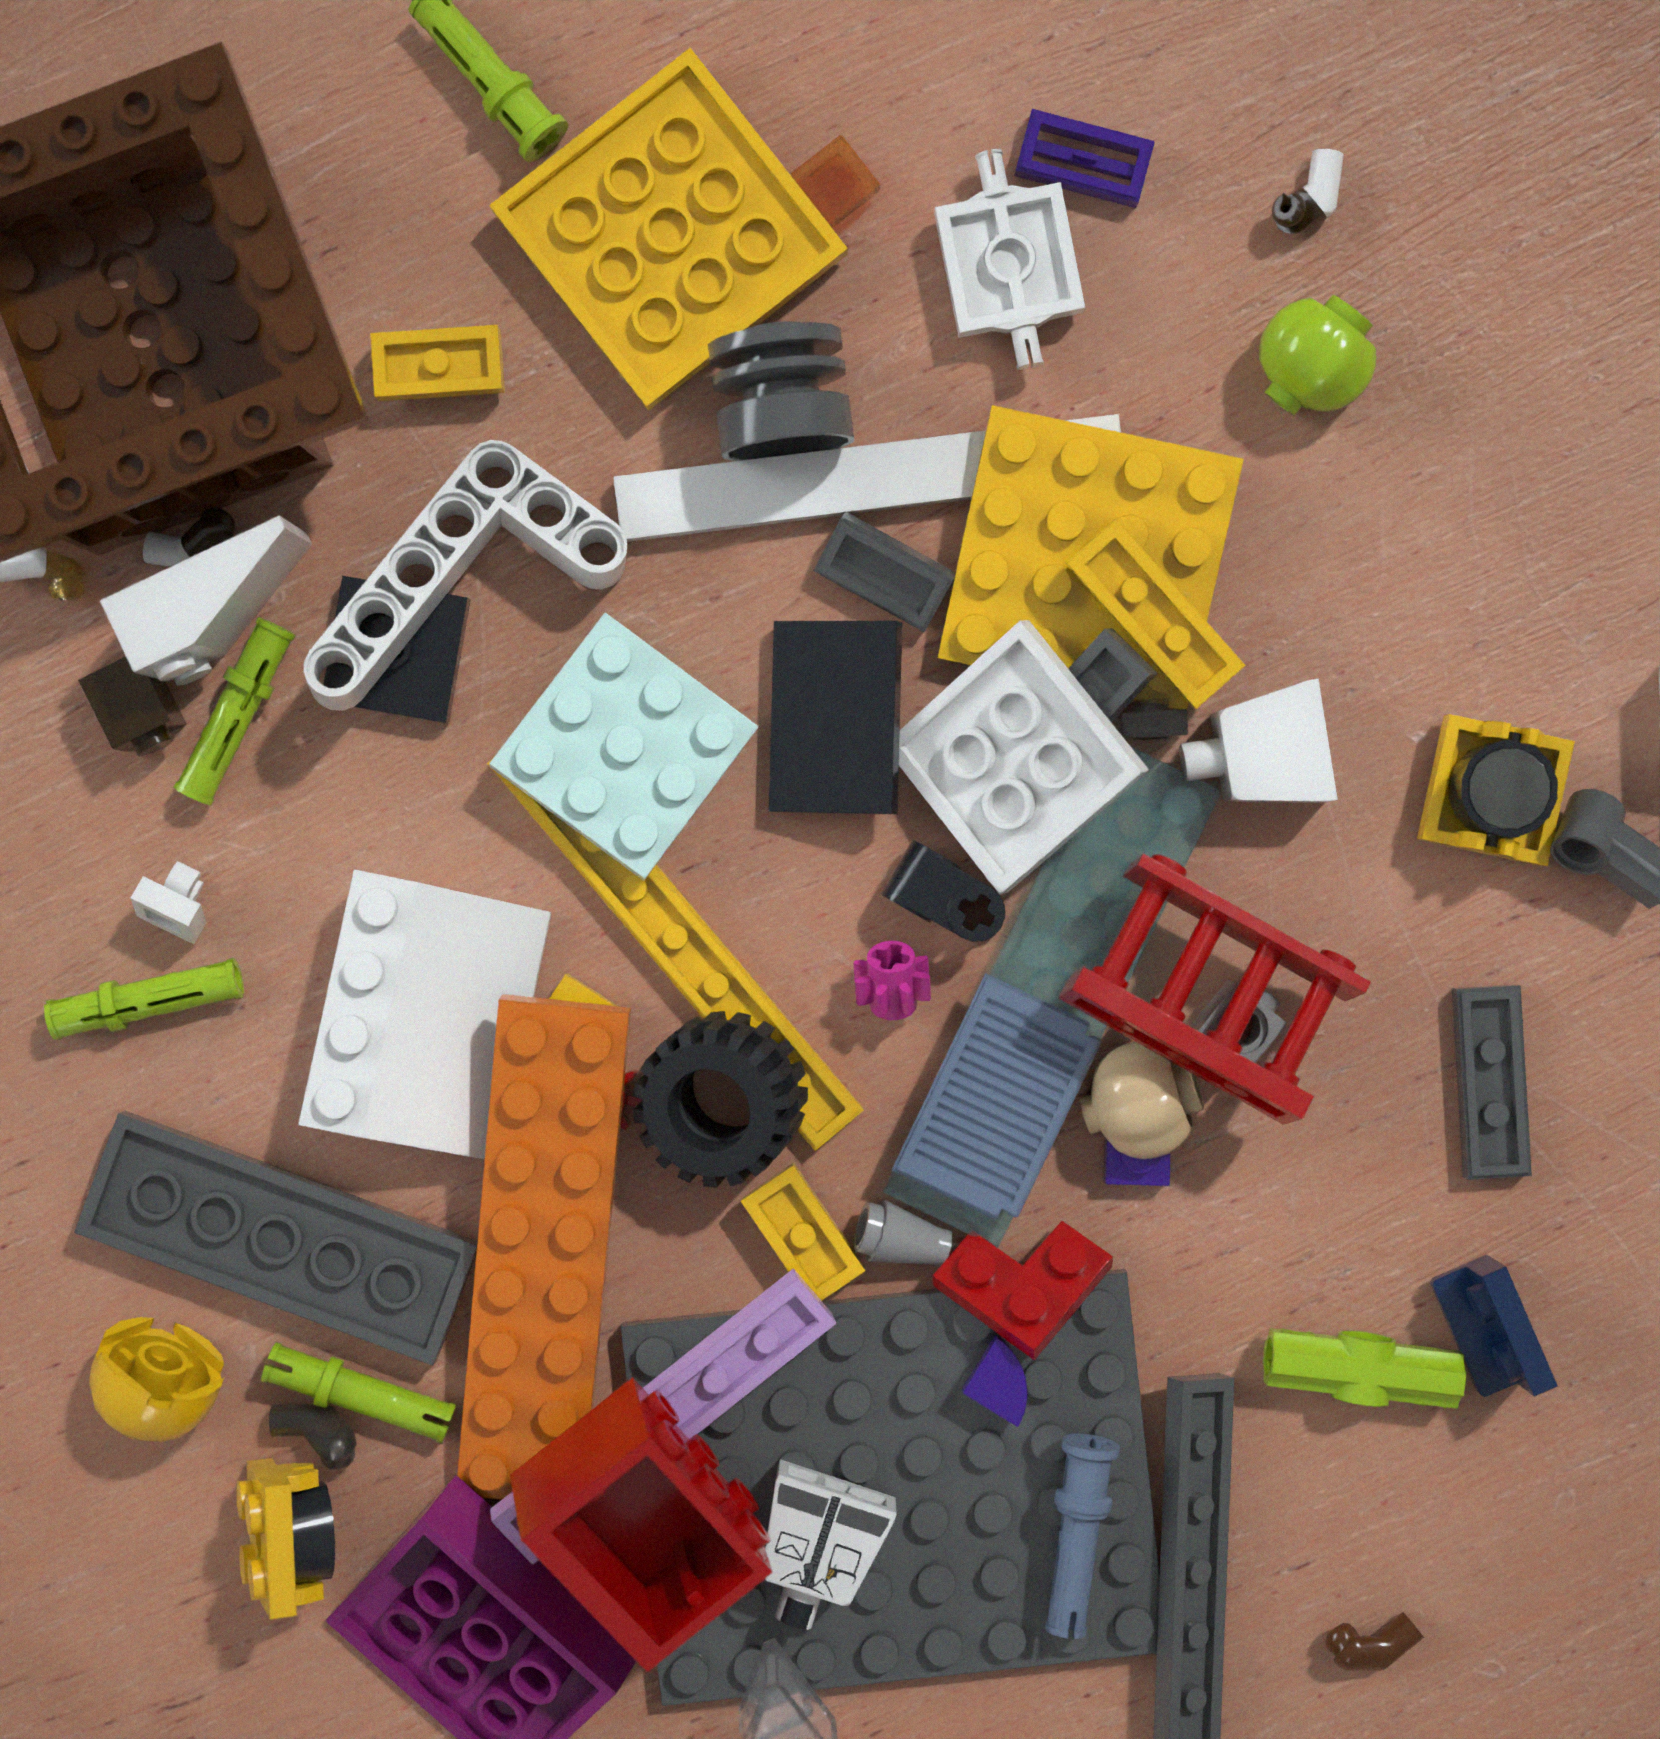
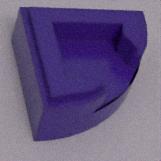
[962,1334,1027,1427]

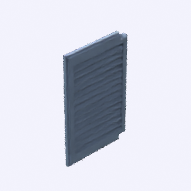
[892,973,1102,1220]

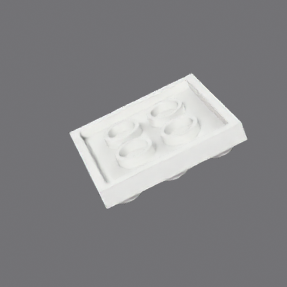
[899,620,1150,894]

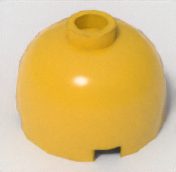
[89,1317,224,1442]

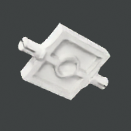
[934,149,1085,370]

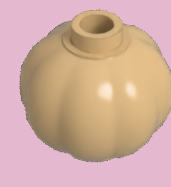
[1080,1042,1204,1159]

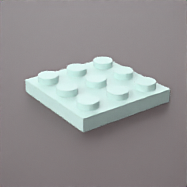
[489,612,759,881]

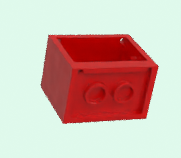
[510,1377,773,1672]

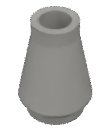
[853,1200,952,1267]

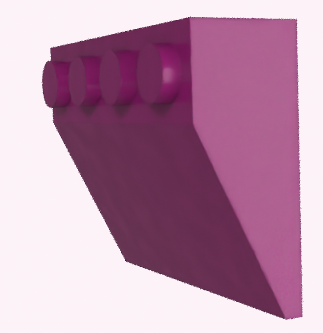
[325,1475,636,1739]

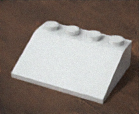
[298,870,552,1159]

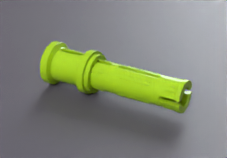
[408,0,568,162]

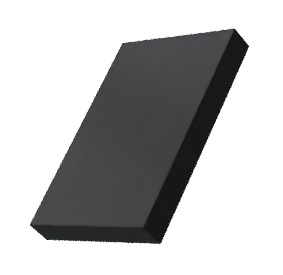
[769,621,902,815]

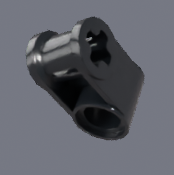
[881,839,1005,942]

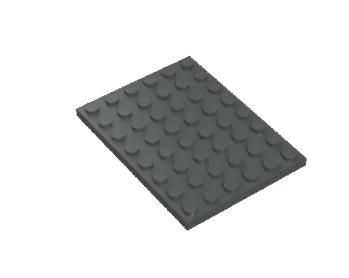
[621,1269,1160,1706]

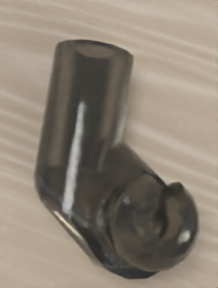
[269,1404,357,1470]

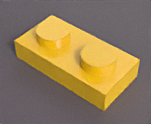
[370,325,505,401]
[741,1163,865,1301]

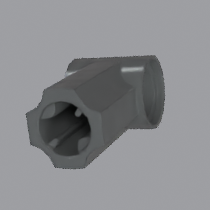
[1550,789,1660,909]

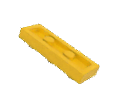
[1066,519,1246,709]

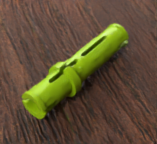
[173,617,296,805]
[44,958,244,1040]
[261,1342,456,1444]

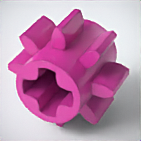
[853,941,931,1020]

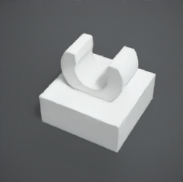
[130,861,206,944]

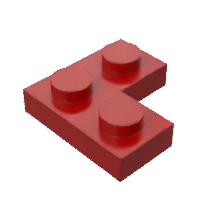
[932,1220,1113,1361]

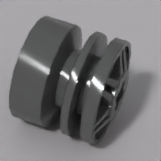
[708,321,854,461]

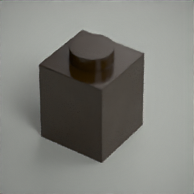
[78,656,187,757]

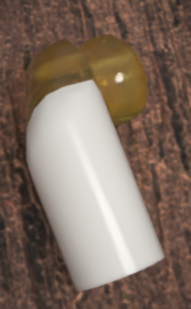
[0,547,87,601]

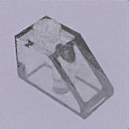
[737,1638,837,1739]

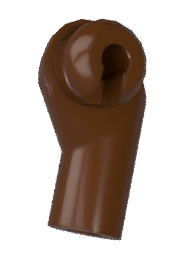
[1325,1612,1424,1671]

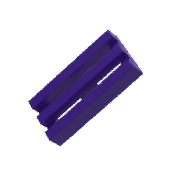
[1014,109,1155,208]

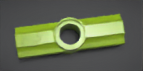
[1262,1328,1466,1409]

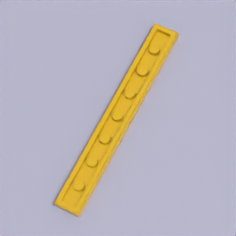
[487,759,864,1151]

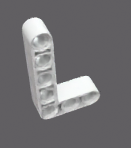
[304,440,627,711]

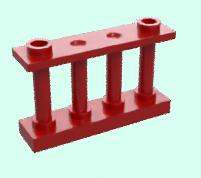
[1058,854,1371,1125]

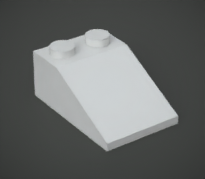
[100,516,312,686]

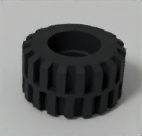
[632,1011,808,1188]

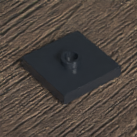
[323,576,471,724]

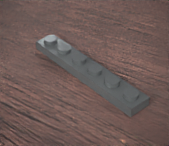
[1153,1373,1235,1739]

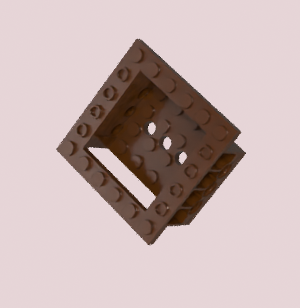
[0,42,369,562]

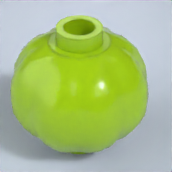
[1259,295,1376,416]

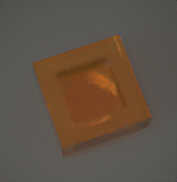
[791,134,880,228]

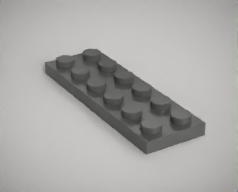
[74,1111,477,1366]

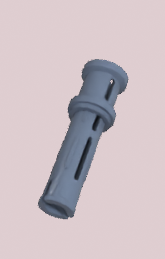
[1045,1433,1120,1639]

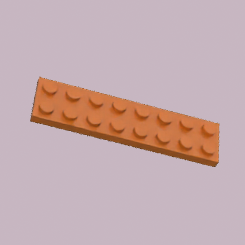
[457,994,632,1499]

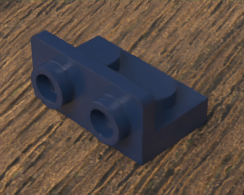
[1430,1255,1558,1397]

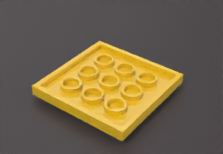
[489,48,848,411]
[937,405,1244,711]

